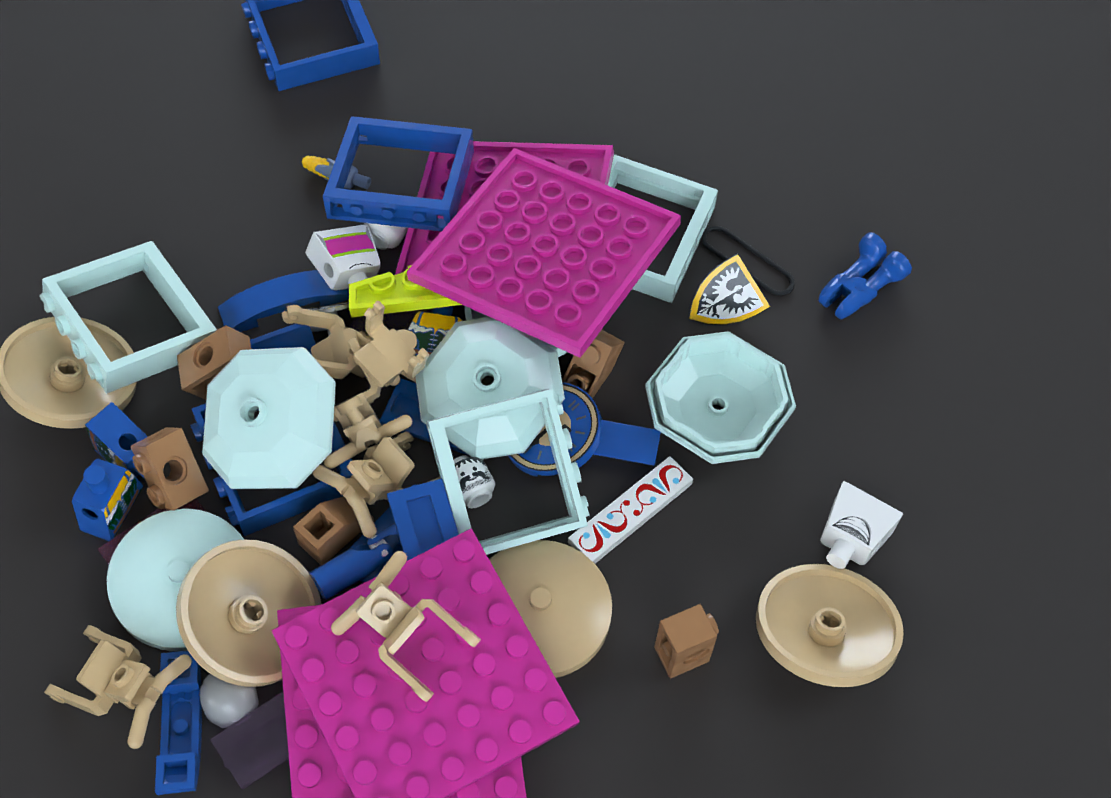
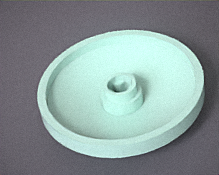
[107,509,244,651]

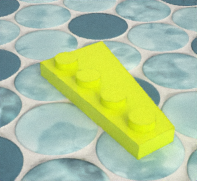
[349,265,462,318]

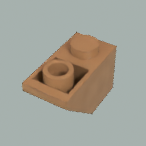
[562,330,625,399]
[293,497,374,565]

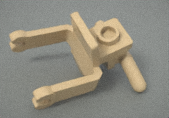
[353,301,430,387]
[282,305,400,386]
[324,337,412,469]
[313,432,441,538]
[331,551,481,702]
[44,625,192,749]

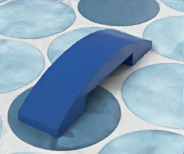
[218,270,349,332]
[155,651,202,795]

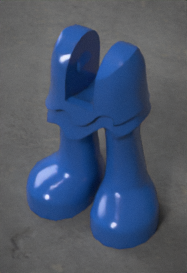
[818,232,912,320]

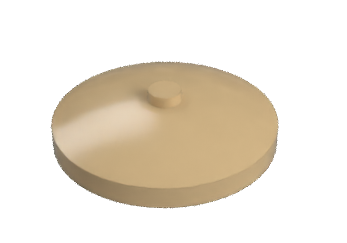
[0,317,137,429]
[176,540,322,687]
[489,540,612,678]
[756,564,904,687]

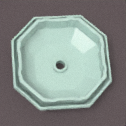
[415,317,565,459]
[645,331,796,464]
[202,347,336,489]

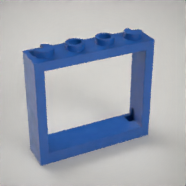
[241,0,380,91]
[323,116,474,231]
[190,403,353,536]

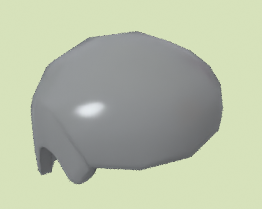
[199,674,259,728]

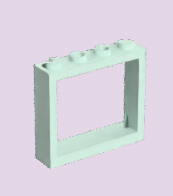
[608,155,718,303]
[39,241,217,394]
[426,389,590,555]

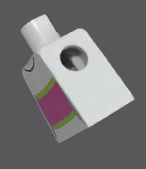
[305,224,380,291]

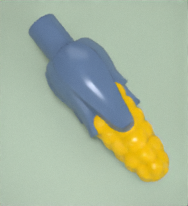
[302,155,371,189]

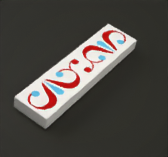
[568,456,693,564]

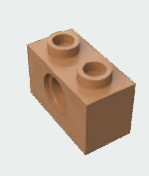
[177,325,251,400]
[130,427,209,510]
[654,604,719,679]

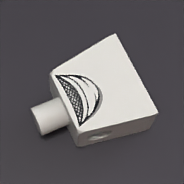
[820,481,903,569]

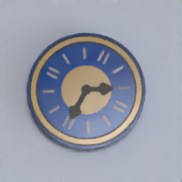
[508,382,601,477]

